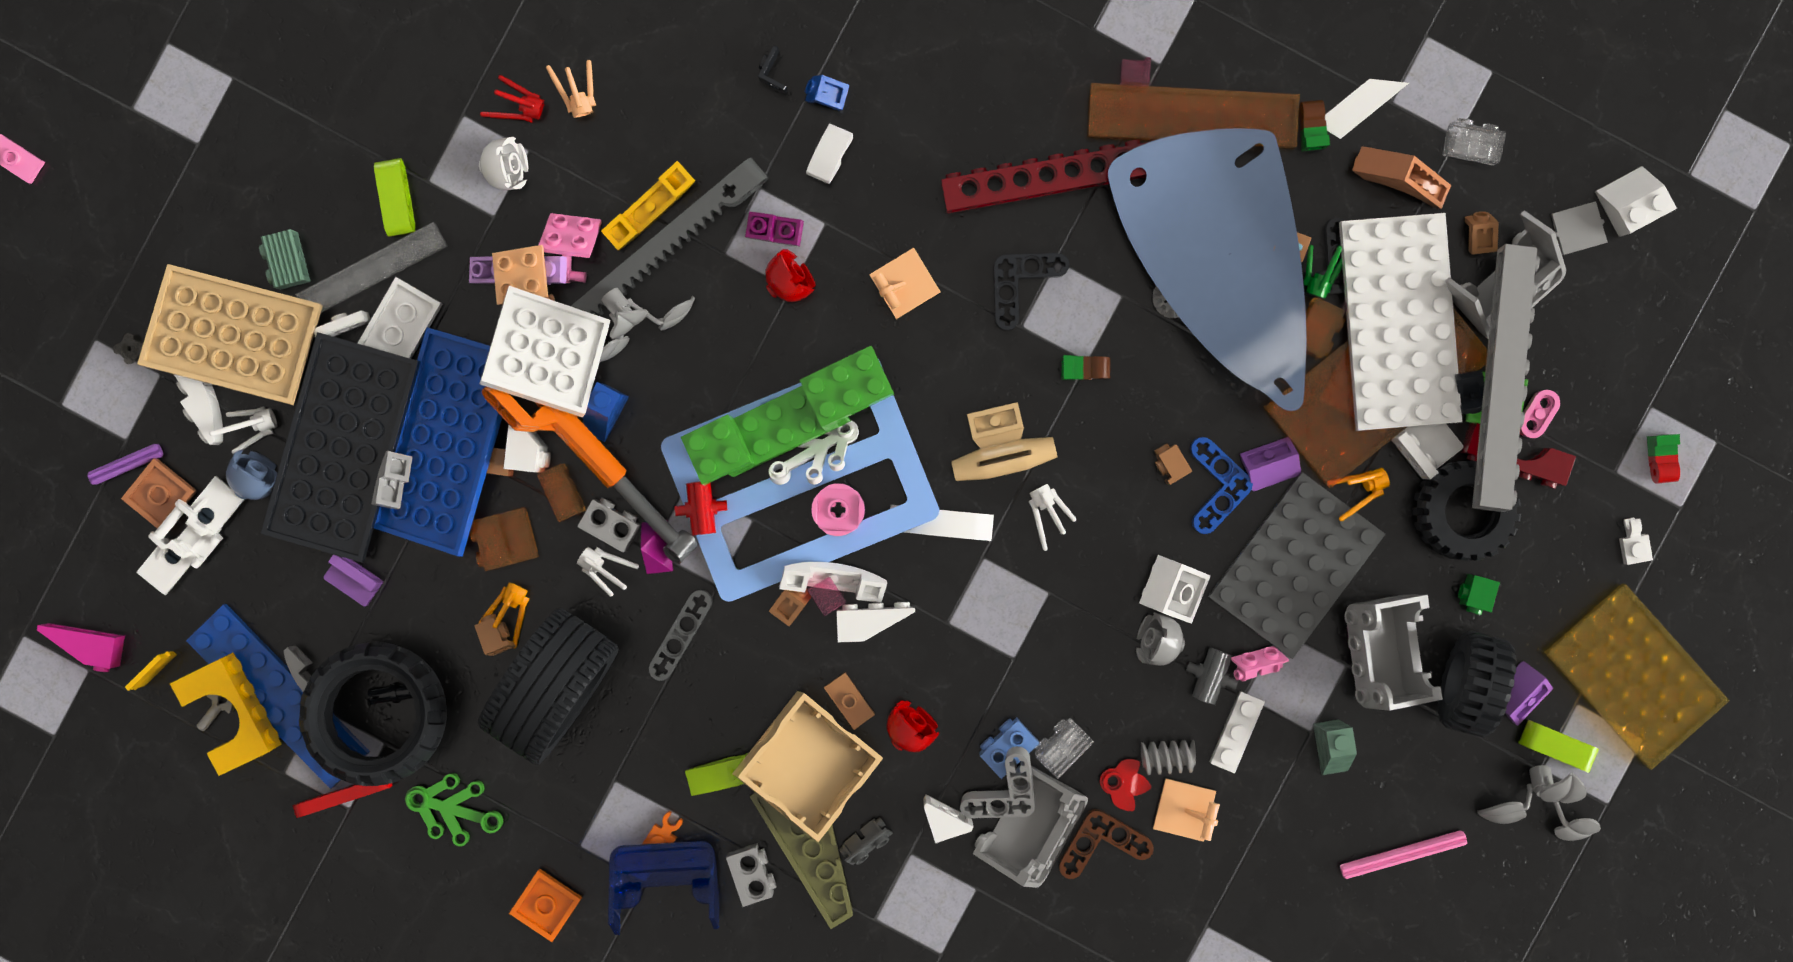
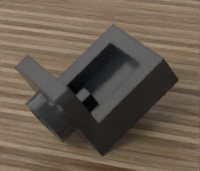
[1455,370,1484,414]

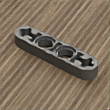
[649,590,713,681]

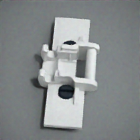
[136,476,245,595]

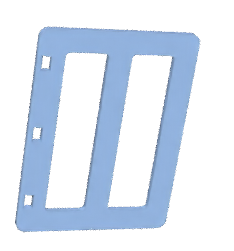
[661,359,939,602]

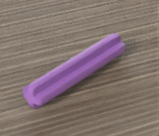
[87,444,163,485]

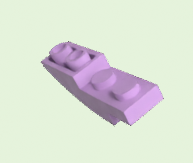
[469,256,567,285]

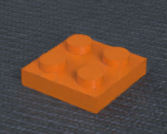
[509,869,582,942]

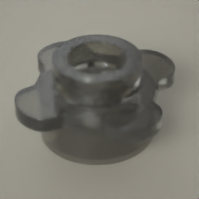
[113,333,143,364]

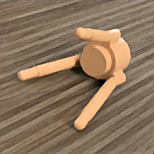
[546,60,596,118]

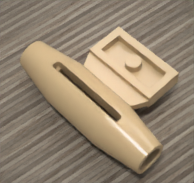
[951,402,1057,481]

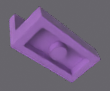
[1240,437,1301,491]
[324,555,384,606]
[1505,661,1553,726]

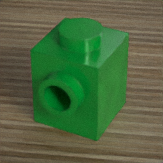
[1458,574,1500,615]

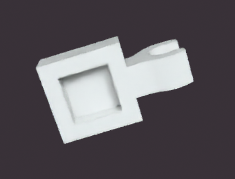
[1619,517,1653,565]

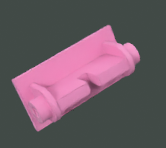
[1231,646,1289,682]

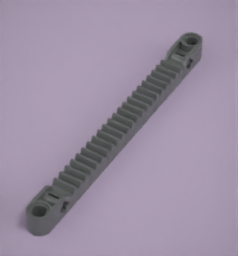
[571,158,768,315]

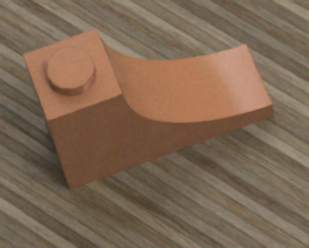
[1352,146,1451,209]

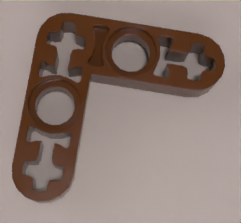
[1058,809,1154,879]

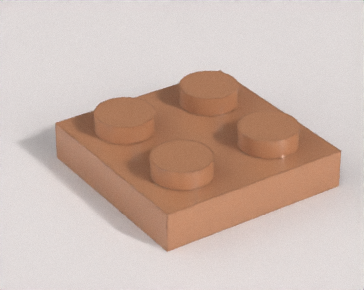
[121,458,197,529]

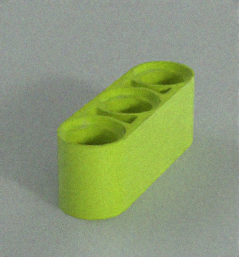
[374,158,415,237]
[1518,720,1599,773]

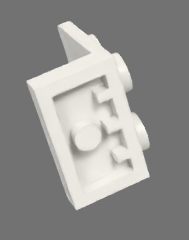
[1390,423,1464,480]

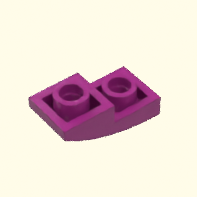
[745,211,804,247]

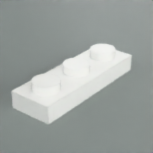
[1209,691,1265,773]

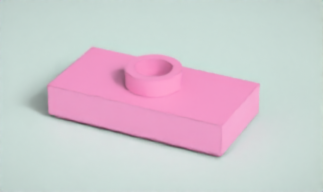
[0,134,45,184]

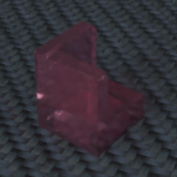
[1120,57,1151,89]
[808,577,847,616]

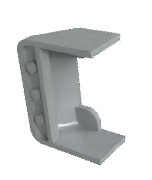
[1445,210,1566,339]

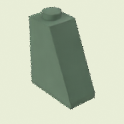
[1313,719,1357,775]

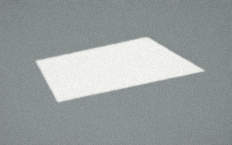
[1325,79,1409,139]

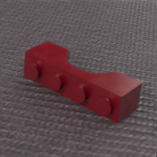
[1459,423,1576,489]

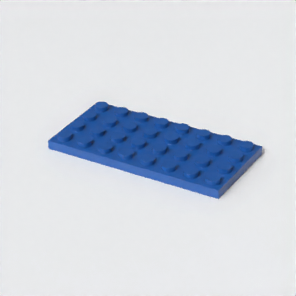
[374,327,502,557]

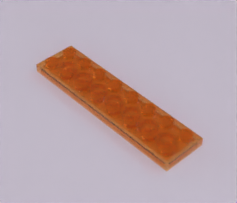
[1088,83,1300,148]

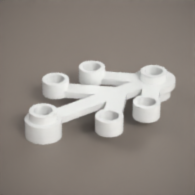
[768,421,859,485]

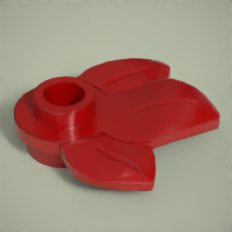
[1100,759,1151,811]

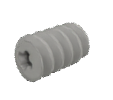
[1141,740,1196,775]

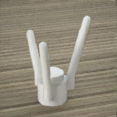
[209,406,277,454]
[1028,484,1076,551]
[577,547,639,597]

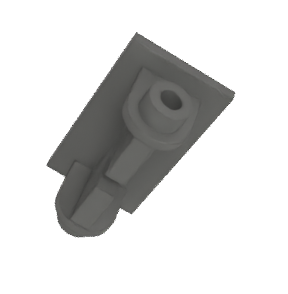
[839,817,893,865]

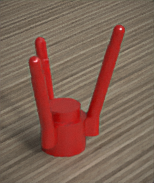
[480,75,545,123]

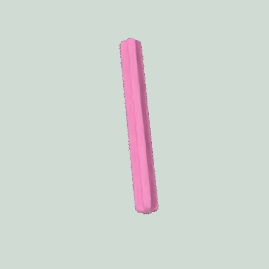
[1340,831,1467,879]

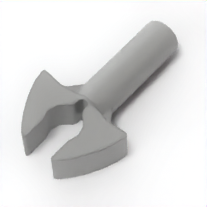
[197,695,235,731]

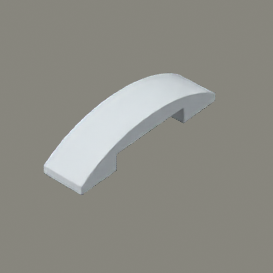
[890,505,994,541]
[779,562,887,603]

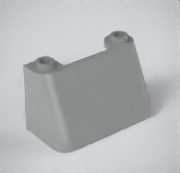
[973,766,1088,888]

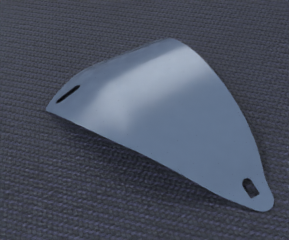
[1108,128,1307,411]

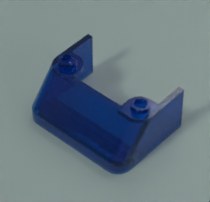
[608,841,719,935]

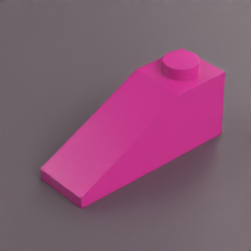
[37,623,125,672]

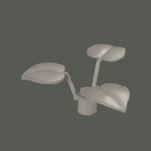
[599,288,695,363]
[1477,765,1601,841]

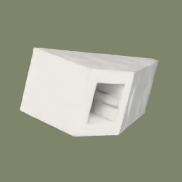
[837,602,915,642]

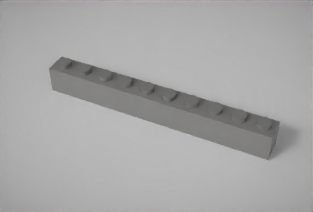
[1472,244,1540,512]

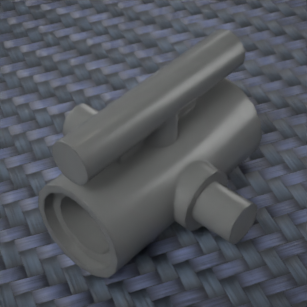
[1186,647,1239,705]

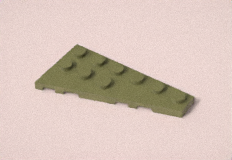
[749,792,853,929]

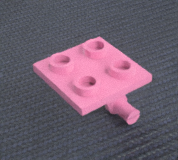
[539,213,602,283]

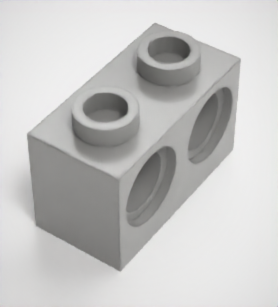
[577,497,641,552]
[726,843,777,907]

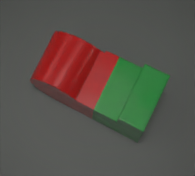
[1647,434,1680,484]

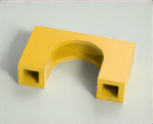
[170,653,281,776]

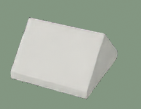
[923,794,973,843]

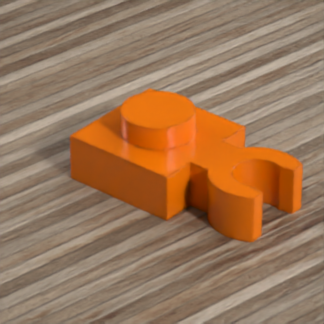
[640,810,683,860]

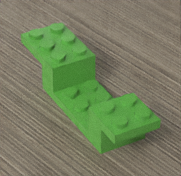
[681,346,895,485]

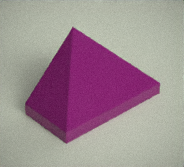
[641,520,673,574]

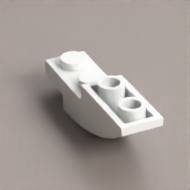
[174,375,223,445]

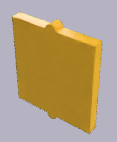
[125,651,177,691]

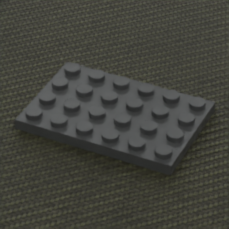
[1208,472,1385,659]

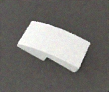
[806,124,853,184]

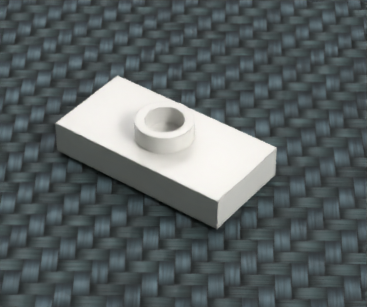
[314,310,371,337]

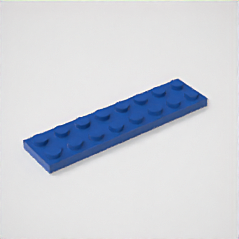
[186,604,370,789]

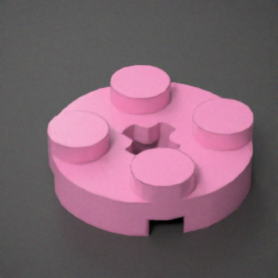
[812,484,865,536]

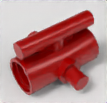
[674,482,728,536]

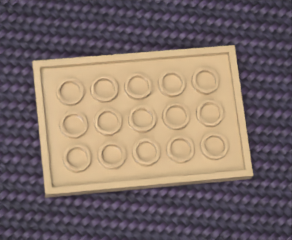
[137,264,323,406]

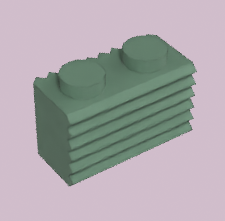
[259,229,311,290]

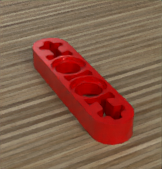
[292,783,393,818]

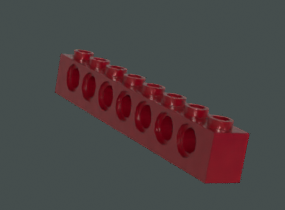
[941,140,1148,214]

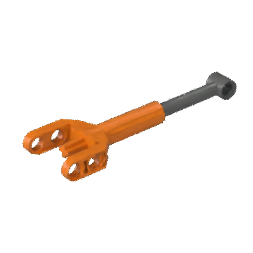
[482,386,698,564]

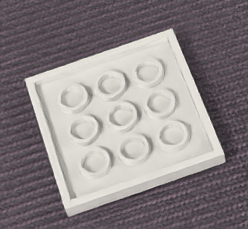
[479,286,610,417]

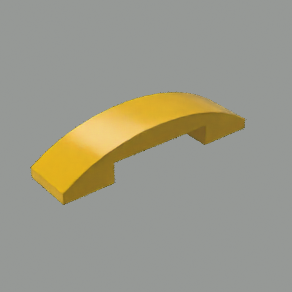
[601,161,695,251]

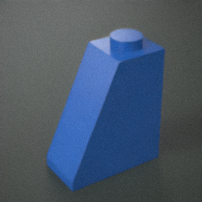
[583,382,629,442]

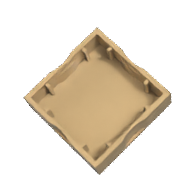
[732,691,883,842]

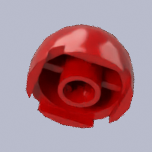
[765,249,816,302]
[886,701,939,752]

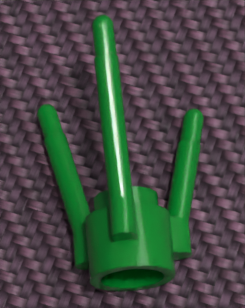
[1303,245,1343,299]

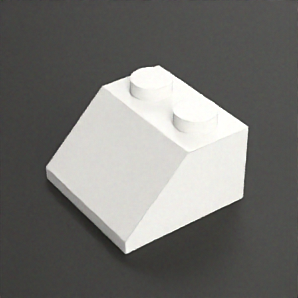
[1595,166,1677,237]
[503,425,551,472]
[1139,555,1211,624]

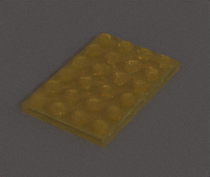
[1544,584,1730,770]

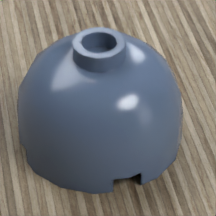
[226,450,277,500]

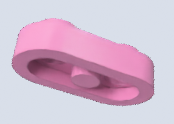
[1520,390,1560,438]

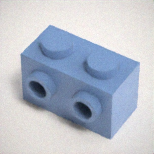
[979,717,1040,779]

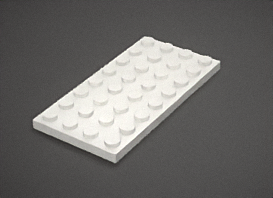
[1339,213,1462,431]

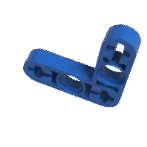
[1190,437,1253,534]

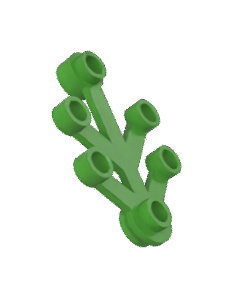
[405,773,503,847]

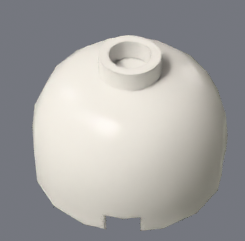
[479,137,528,190]

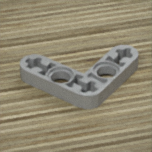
[960,746,1036,818]

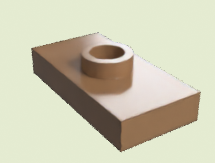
[824,672,875,730]

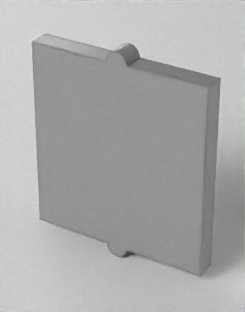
[1551,201,1608,255]

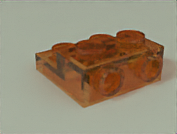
[470,507,539,571]

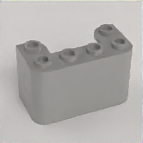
[1344,594,1442,711]

